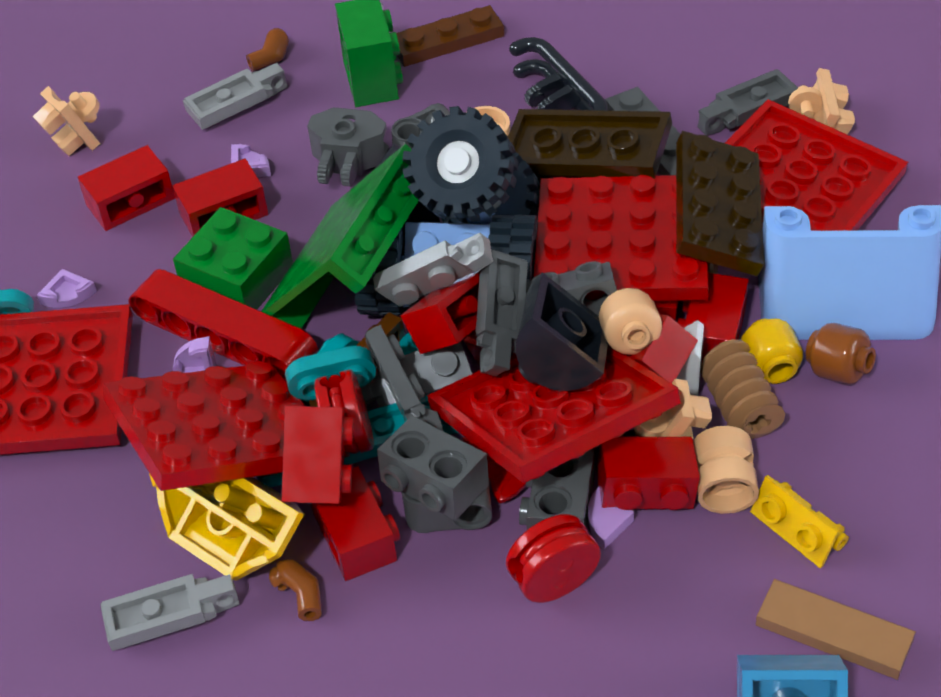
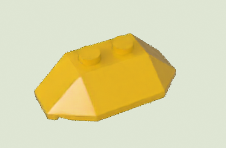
[149,473,304,581]

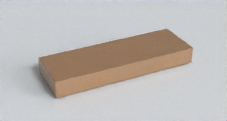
[756,579,916,680]

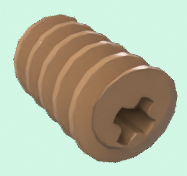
[700,339,785,439]

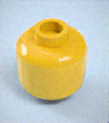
[741,318,803,384]

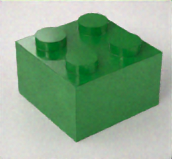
[335,0,403,108]
[173,207,293,310]

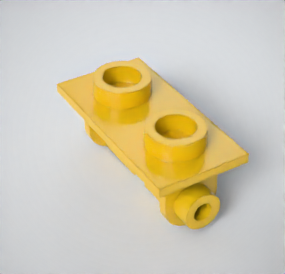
[750,475,849,568]

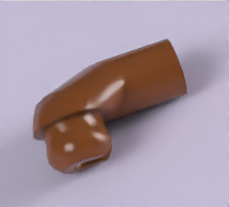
[246,28,289,72]
[269,559,322,621]

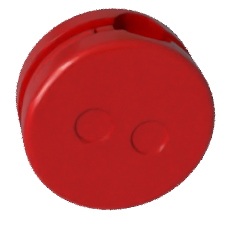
[314,369,374,458]
[506,514,601,603]

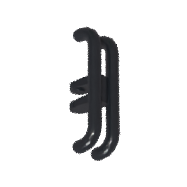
[509,37,608,111]

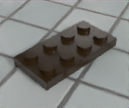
[508,109,673,179]
[676,130,764,276]

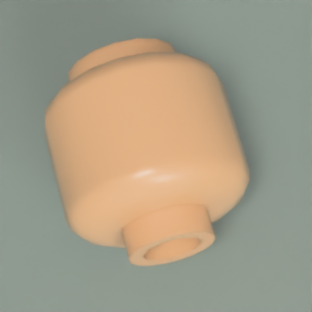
[599,288,662,355]

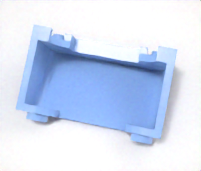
[758,205,941,340]

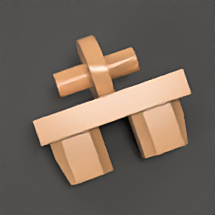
[788,68,855,135]
[32,86,101,156]
[633,379,712,438]

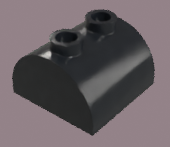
[516,272,608,391]

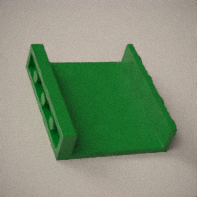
[261,144,419,329]

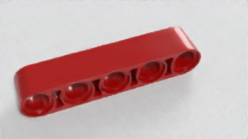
[128,269,318,382]

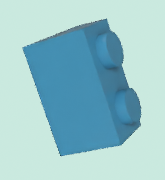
[737,655,848,697]

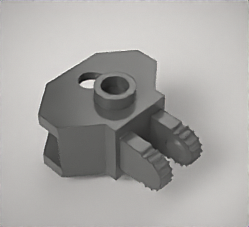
[307,107,389,187]

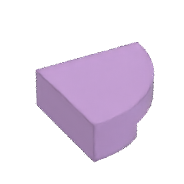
[231,144,271,178]
[37,269,97,308]
[173,337,217,373]
[588,487,635,549]

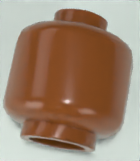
[806,323,876,384]

